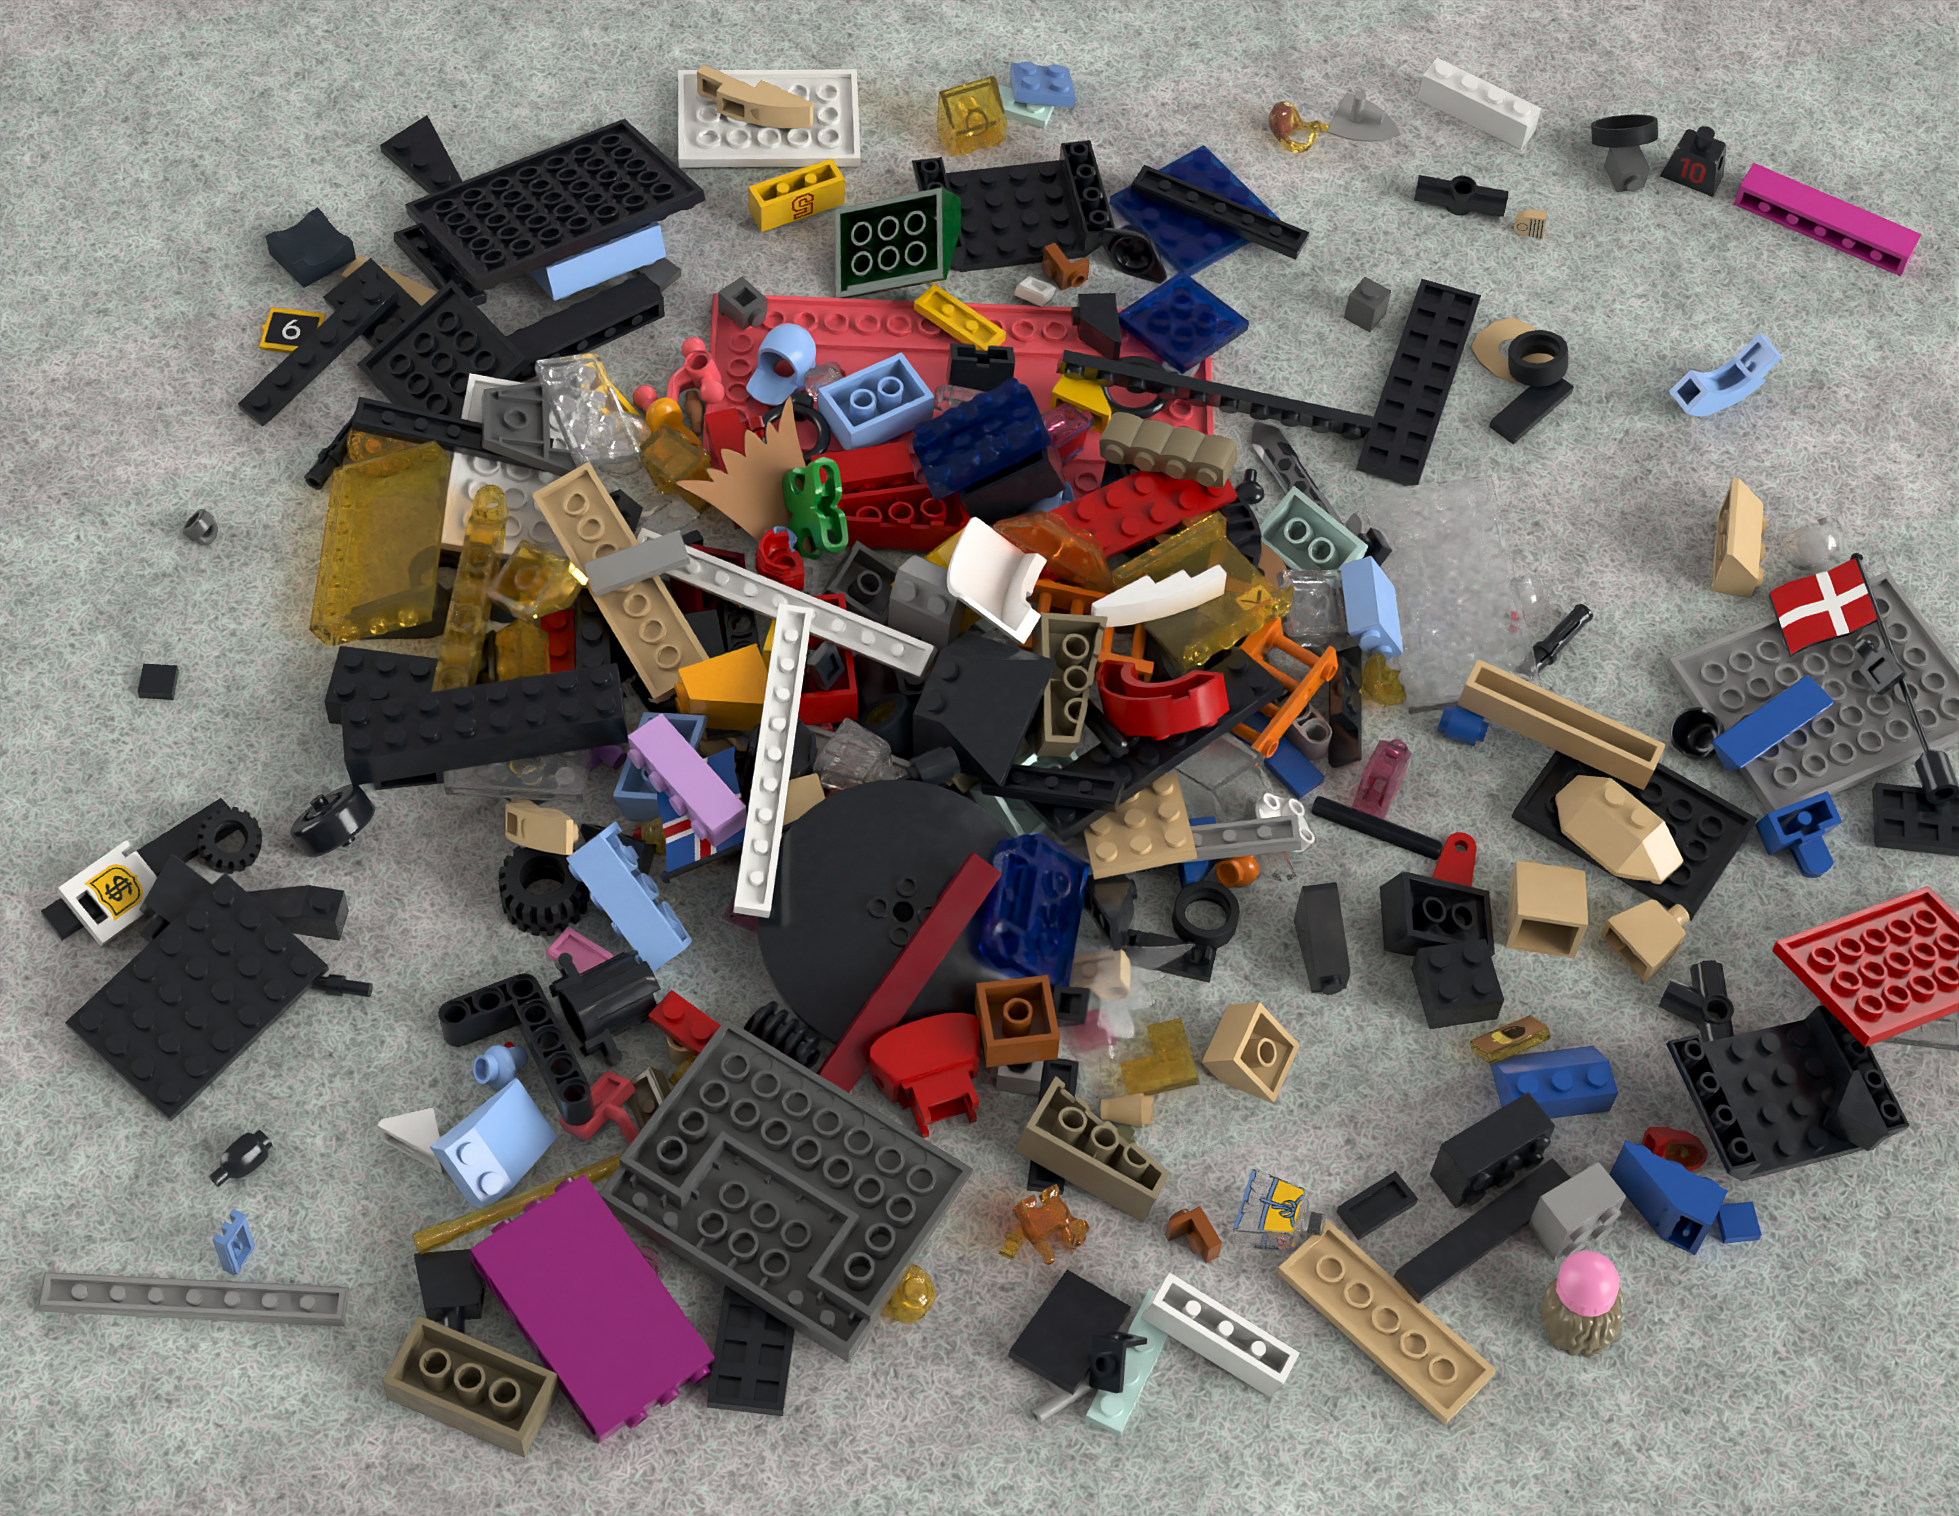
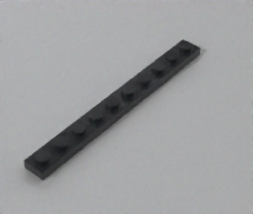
[1056,350,1373,440]

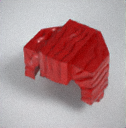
[755,529,805,591]

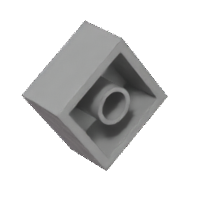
[1527,1162,1626,1261]

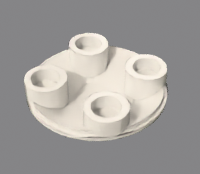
[1255,793,1315,852]

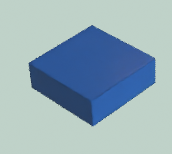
[1716,1202,1762,1244]

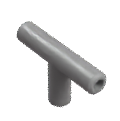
[1032,1374,1095,1422]

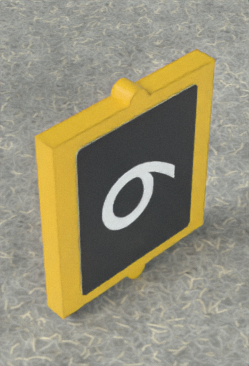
[259,307,326,353]

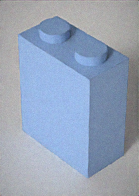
[1340,556,1403,663]

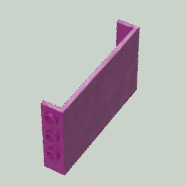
[469,1174,715,1444]

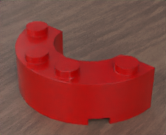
[1096,659,1230,740]

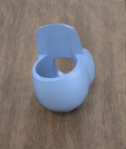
[746,323,816,406]

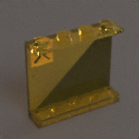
[1111,511,1294,671]

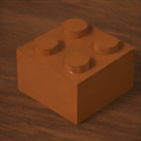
[975,975,1060,1068]

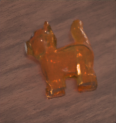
[1012,1184,1090,1265]

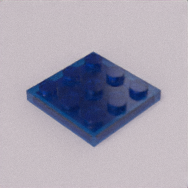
[1118,271,1249,374]

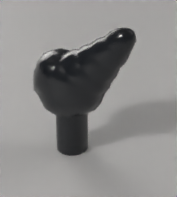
[1235,468,1265,505]

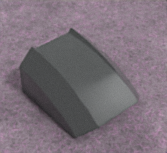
[820,541,898,627]

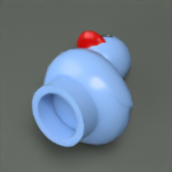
[473,1042,528,1091]

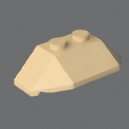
[1555,775,1683,884]

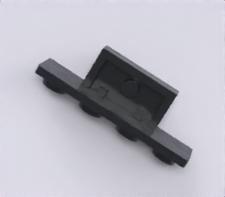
[1328,645,1362,768]

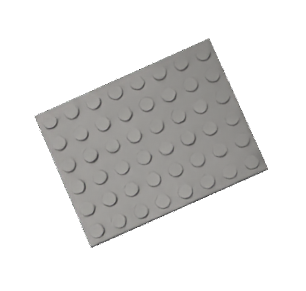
[1666,571,1959,813]

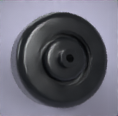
[290,784,375,858]

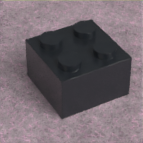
[1411,939,1504,1029]

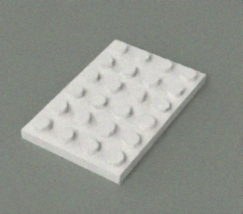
[678,69,861,168]
[437,373,598,568]

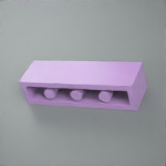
[628,713,747,848]

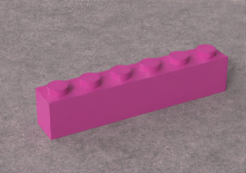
[1733,163,1921,277]

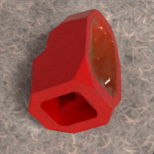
[1642,1127,1708,1171]

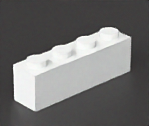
[1418,58,1541,149]
[1141,1272,1300,1397]

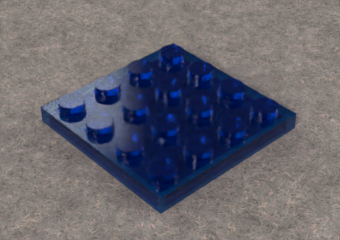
[1109,145,1280,279]

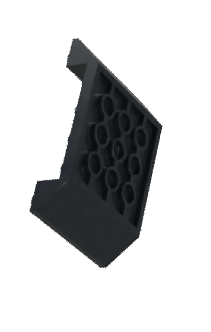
[912,140,1116,272]
[1666,1005,1910,1181]

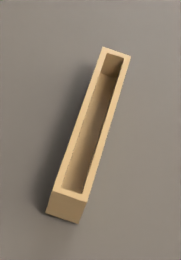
[1457,659,1666,790]

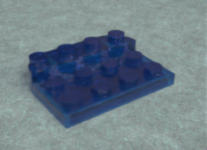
[912,378,1053,502]
[978,832,1090,991]

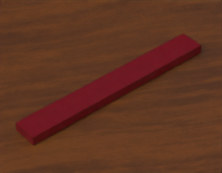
[816,852,1002,1093]

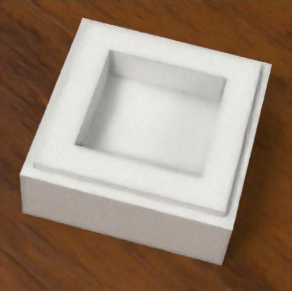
[1014,276,1056,307]

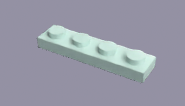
[1085,1289,1169,1437]

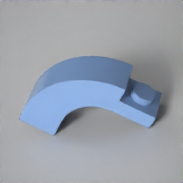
[1669,333,1782,416]

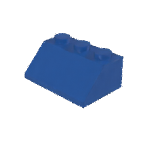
[1489,1046,1618,1119]

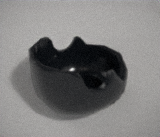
[1670,707,1725,761]

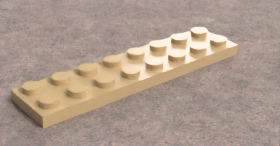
[531,462,710,704]

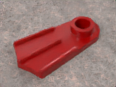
[1432,832,1477,887]

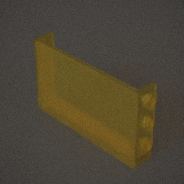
[309,440,452,646]

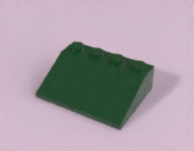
[835,187,961,298]

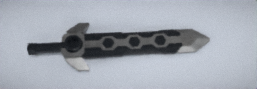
[1251,422,1362,536]

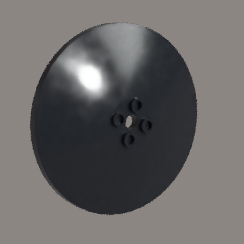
[757,779,1041,1045]

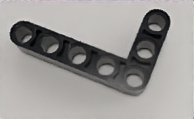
[438,973,595,1126]

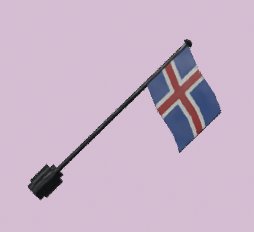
[657,746,961,884]

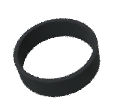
[1591,114,1658,148]

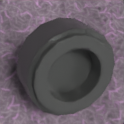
[183,509,218,546]

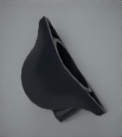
[1097,225,1167,284]

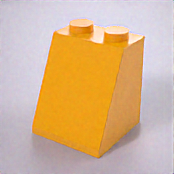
[674,644,768,731]

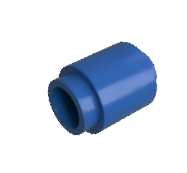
[1437,705,1489,747]

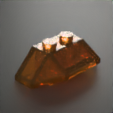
[993,510,1115,594]

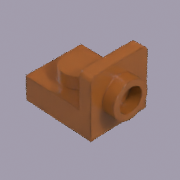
[1165,1206,1222,1263]

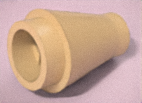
[1101,1092,1154,1128]

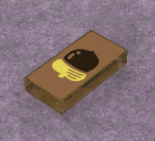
[1470,1015,1551,1065]

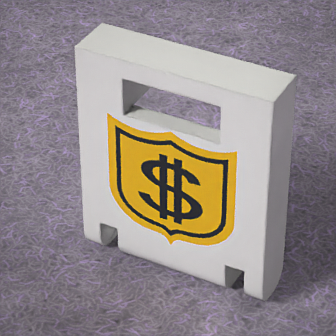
[57,840,157,947]

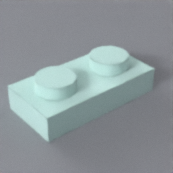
[988,85,1054,128]

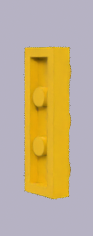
[914,284,1006,351]

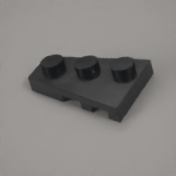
[380,115,462,194]

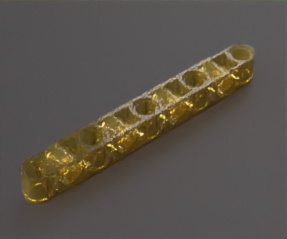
[431,485,509,692]

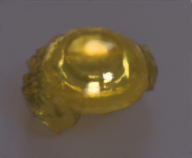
[883,1264,936,1324]

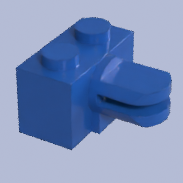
[1755,791,1842,878]

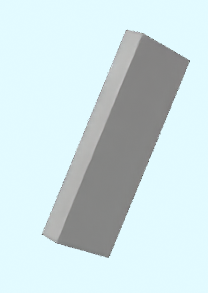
[584,530,691,597]

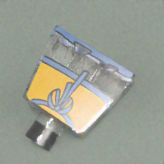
[1233,1168,1326,1251]

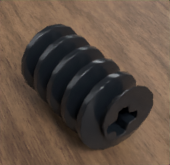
[744,1001,821,1069]

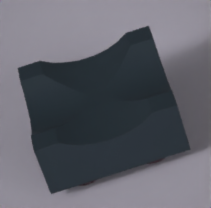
[265,207,356,288]

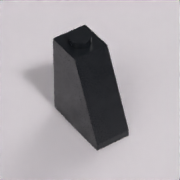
[1293,882,1351,995]

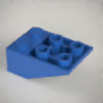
[1609,1140,1728,1255]

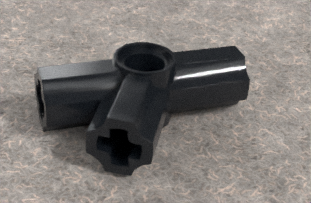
[1658,960,1734,1043]

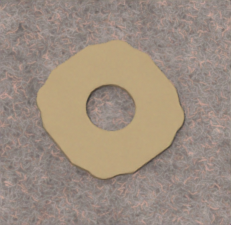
[1471,318,1553,383]

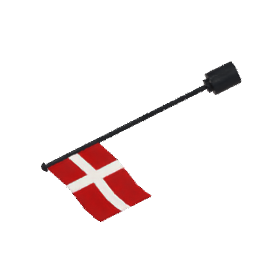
[1769,553,1959,804]

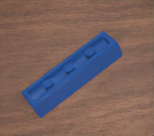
[1711,675,1834,771]

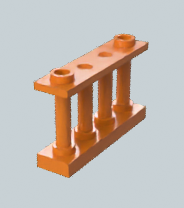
[1018,579,1154,683]
[1229,610,1338,766]

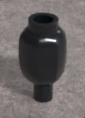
[209,1130,273,1187]

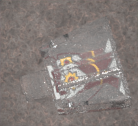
[812,717,902,792]

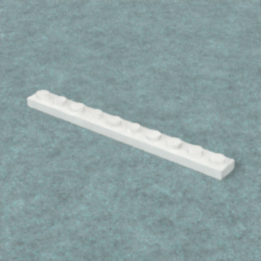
[637,527,937,680]
[733,603,813,918]

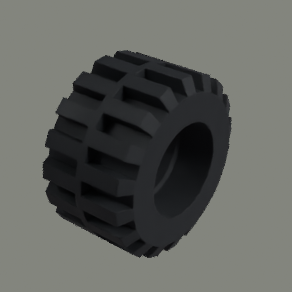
[498,846,589,936]

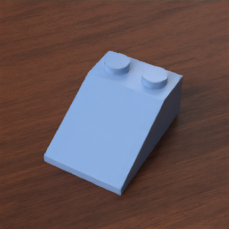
[430,1078,558,1209]

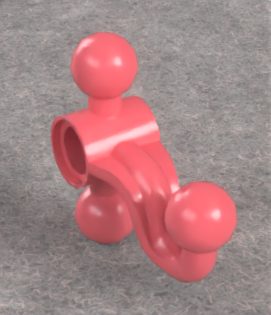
[633,337,725,412]

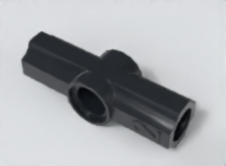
[1414,175,1509,217]

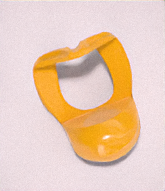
[645,397,702,463]

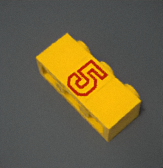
[748,158,845,233]

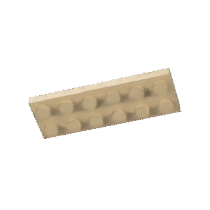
[1277,1220,1496,1425]

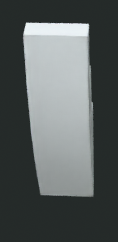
[1091,564,1227,628]

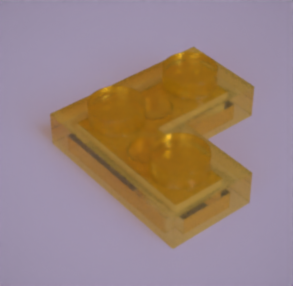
[1120,1018,1199,1096]

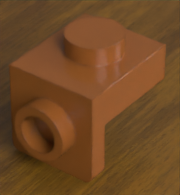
[1041,243,1090,291]

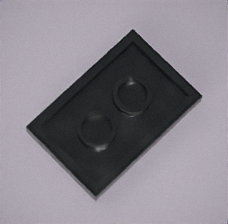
[1008,1270,1131,1395]

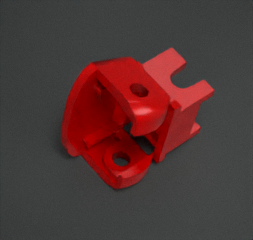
[869,1013,980,1138]

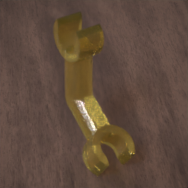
[998,1199,1044,1260]

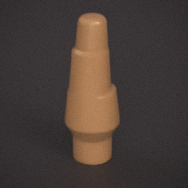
[684,390,702,436]

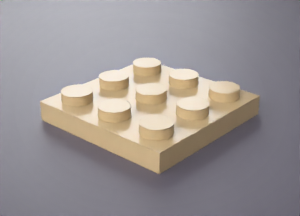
[1083,772,1197,880]

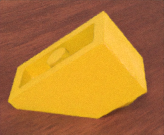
[1050,374,1112,434]

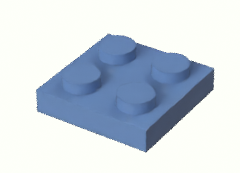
[1009,61,1076,108]

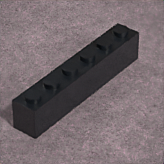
[505,273,665,383]

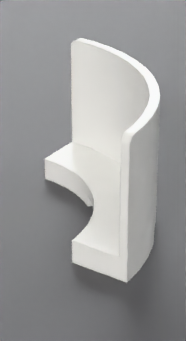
[947,517,1047,644]

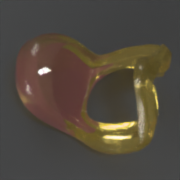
[1268,101,1330,153]

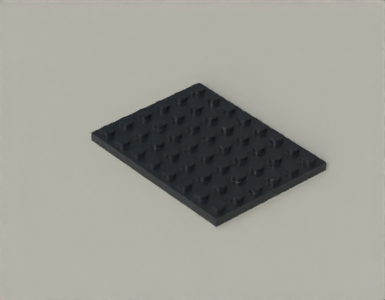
[405,118,706,292]

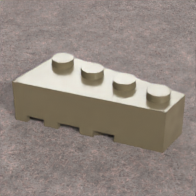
[1032,612,1108,757]
[1014,1076,1170,1222]

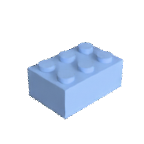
[818,352,935,450]

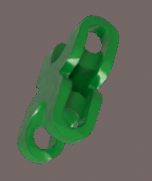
[782,457,848,563]

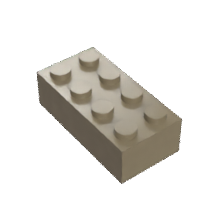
[382,1315,560,1458]

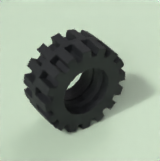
[197,807,262,874]

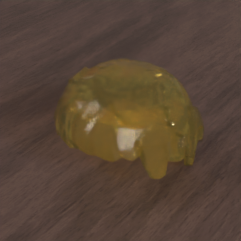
[1361,652,1407,707]

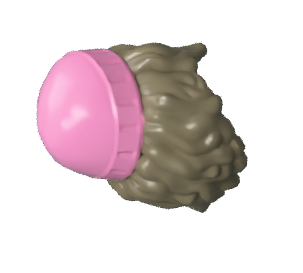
[1540,1250,1623,1358]

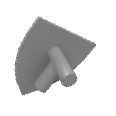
[1326,91,1401,142]

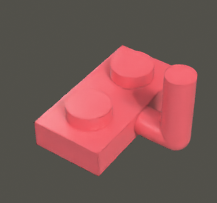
[558,1070,639,1145]

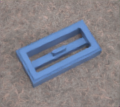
[213,1209,255,1275]

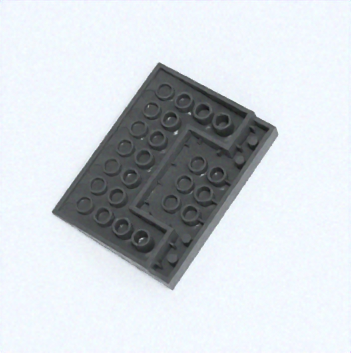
[599,1019,973,1363]

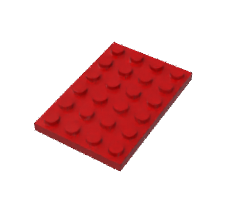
[1772,886,1959,1047]

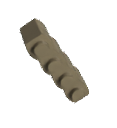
[1099,412,1238,487]

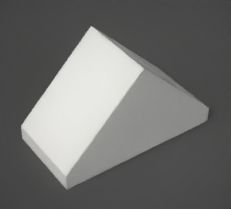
[377,1108,445,1174]

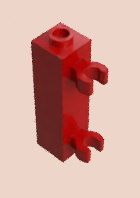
[704,407,765,530]

